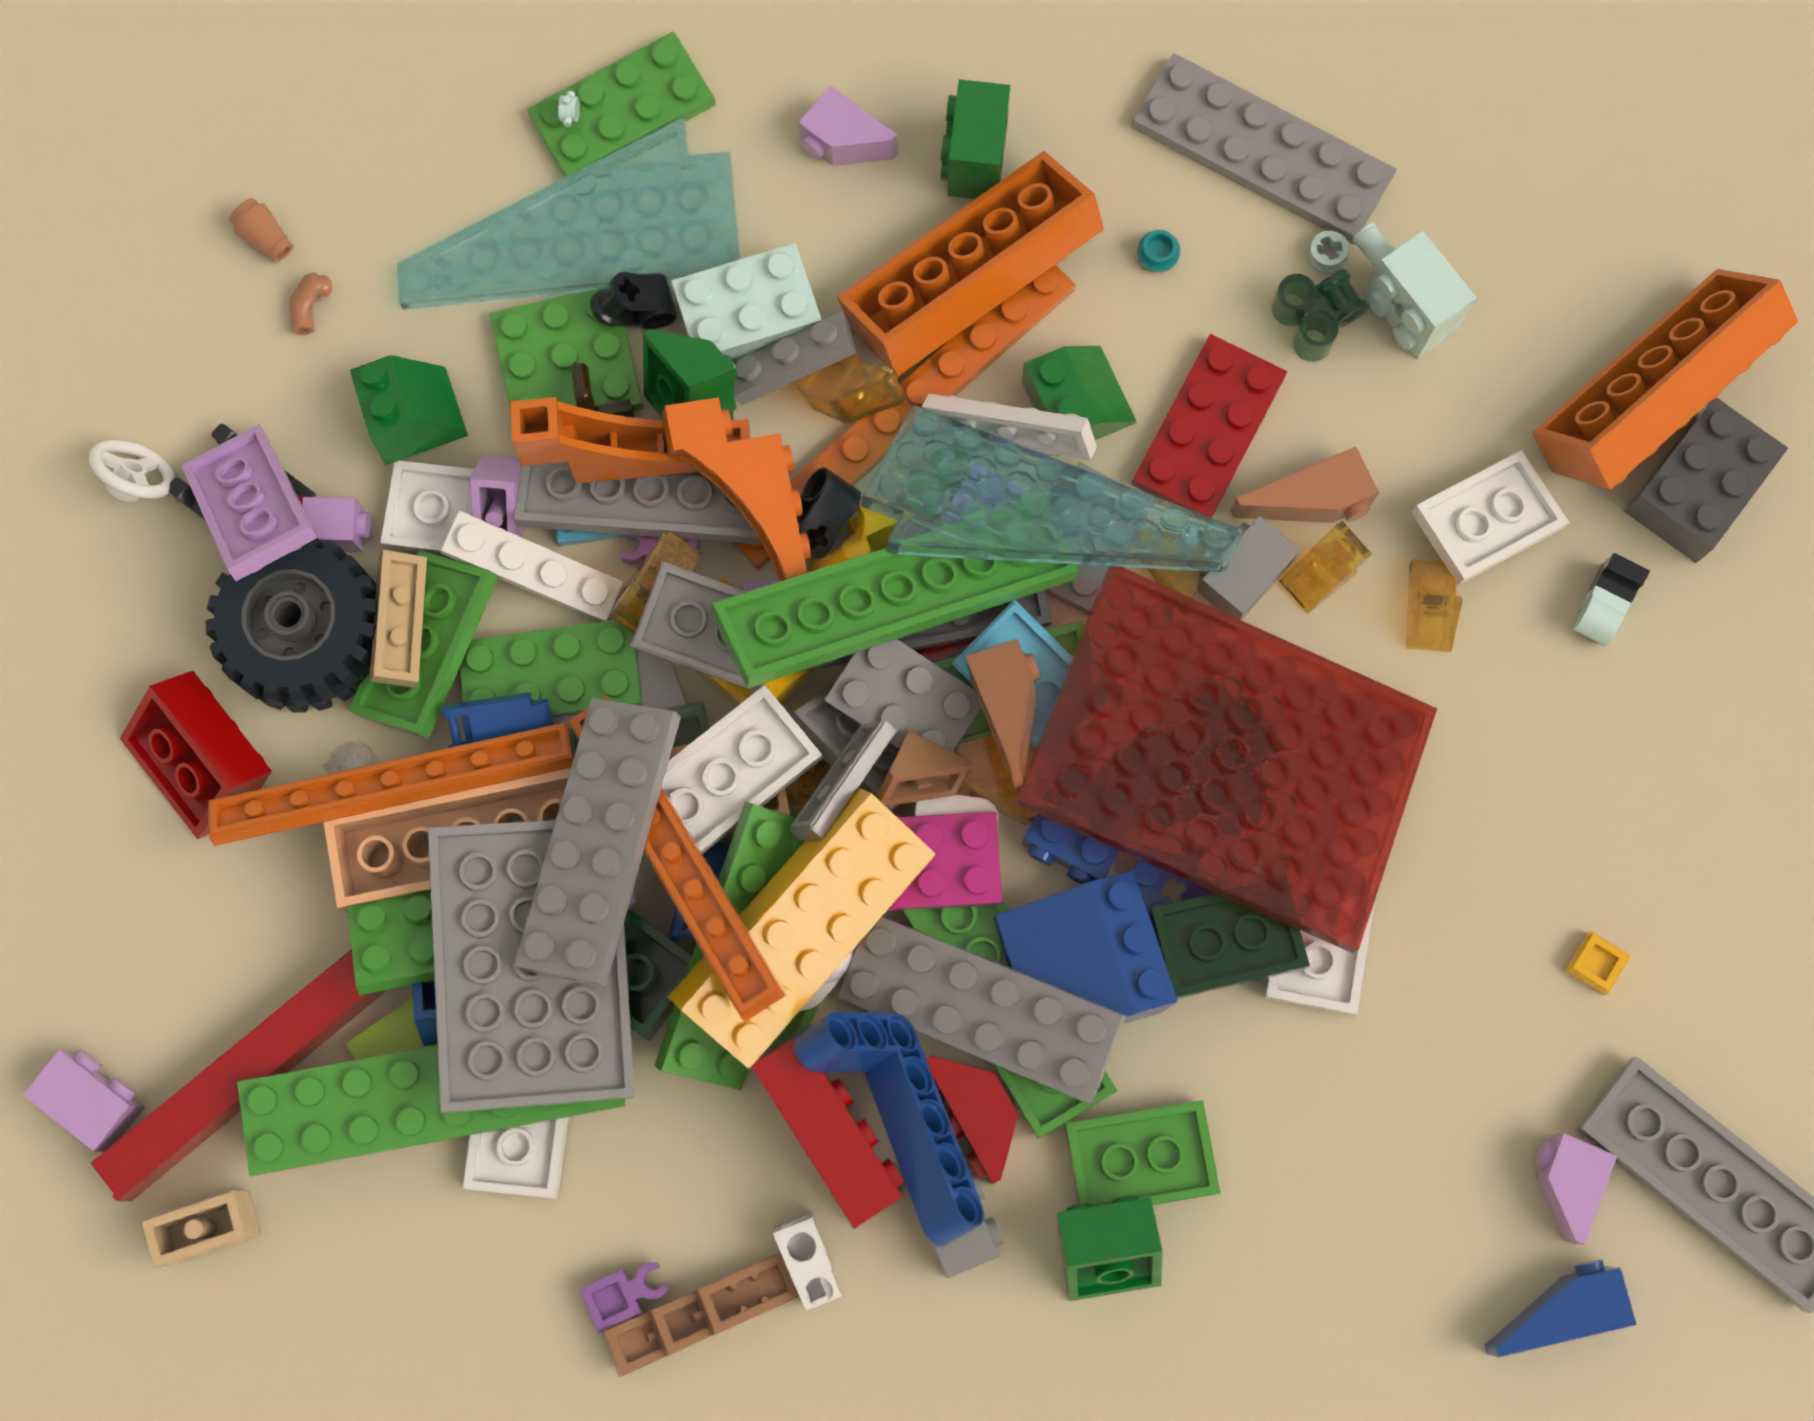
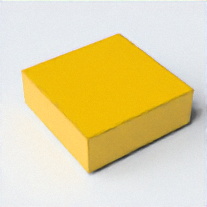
[1564,931,1631,996]

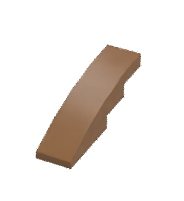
[602,1253,799,1377]

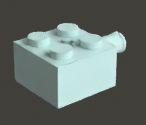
[1352,222,1477,359]

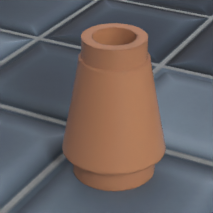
[229,198,293,263]

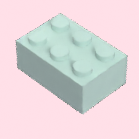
[671,242,822,362]

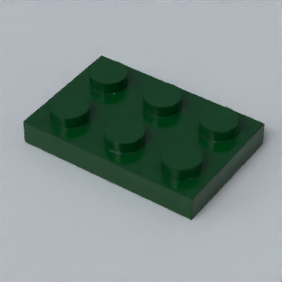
[1150,877,1310,999]

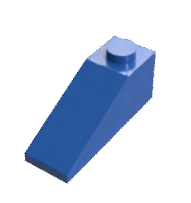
[1485,1259,1637,1357]

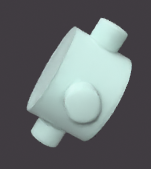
[558,91,580,127]

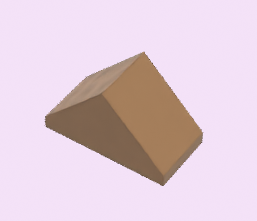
[876,730,971,806]

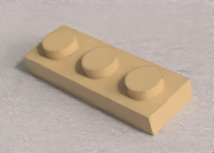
[369,550,427,688]

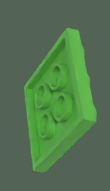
[490,286,644,411]

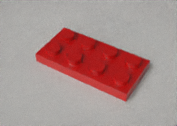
[1131,333,1288,523]

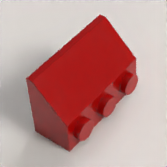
[120,670,272,839]

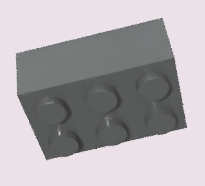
[1624,398,1788,563]

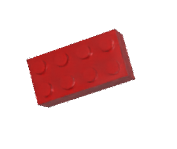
[751,1037,905,1229]

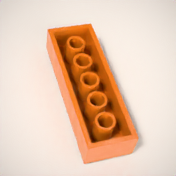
[837,151,1104,377]
[1532,268,1798,490]

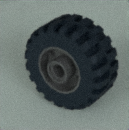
[205,538,377,713]

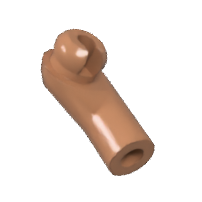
[290,272,332,335]

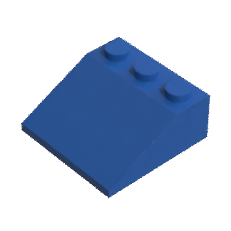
[993,870,1178,1024]

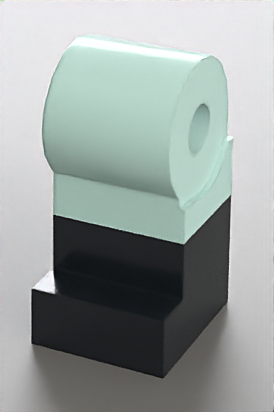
[1573,553,1650,646]

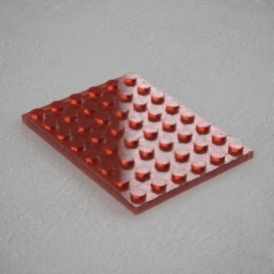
[1015,563,1437,953]

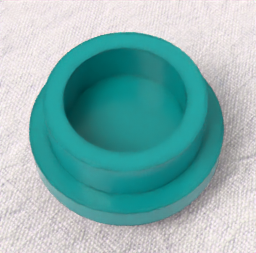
[1137,230,1180,273]

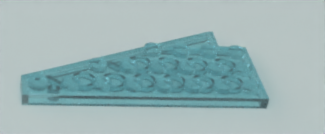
[397,119,740,310]
[861,405,1243,573]

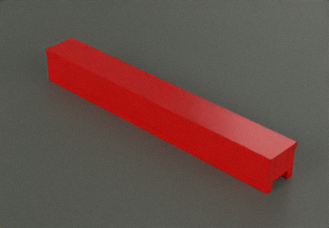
[90,949,387,1201]

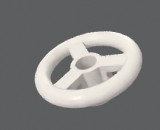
[88,440,176,502]

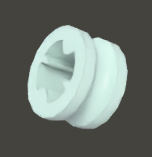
[1308,231,1349,274]

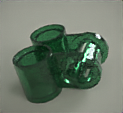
[1272,269,1370,362]

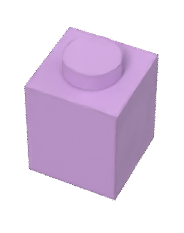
[302,497,371,552]

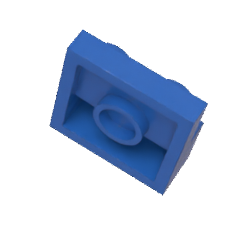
[1022,763,1145,885]

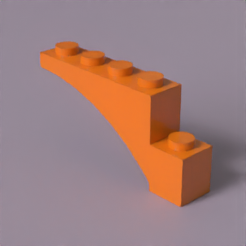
[510,397,751,484]
[661,397,811,581]

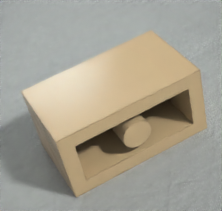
[142,1191,261,1268]

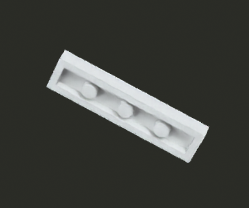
[922,394,1097,460]
[441,511,623,622]

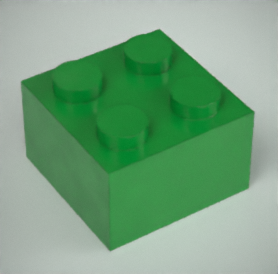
[940,79,1010,199]

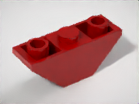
[926,1056,1018,1184]

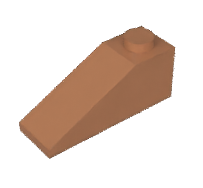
[1231,446,1379,523]
[965,639,1040,788]

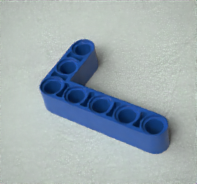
[794,1012,984,1247]

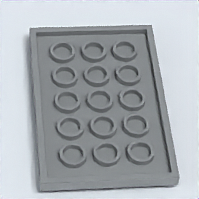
[428,820,635,1114]

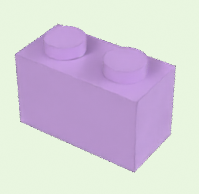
[23,1049,145,1152]

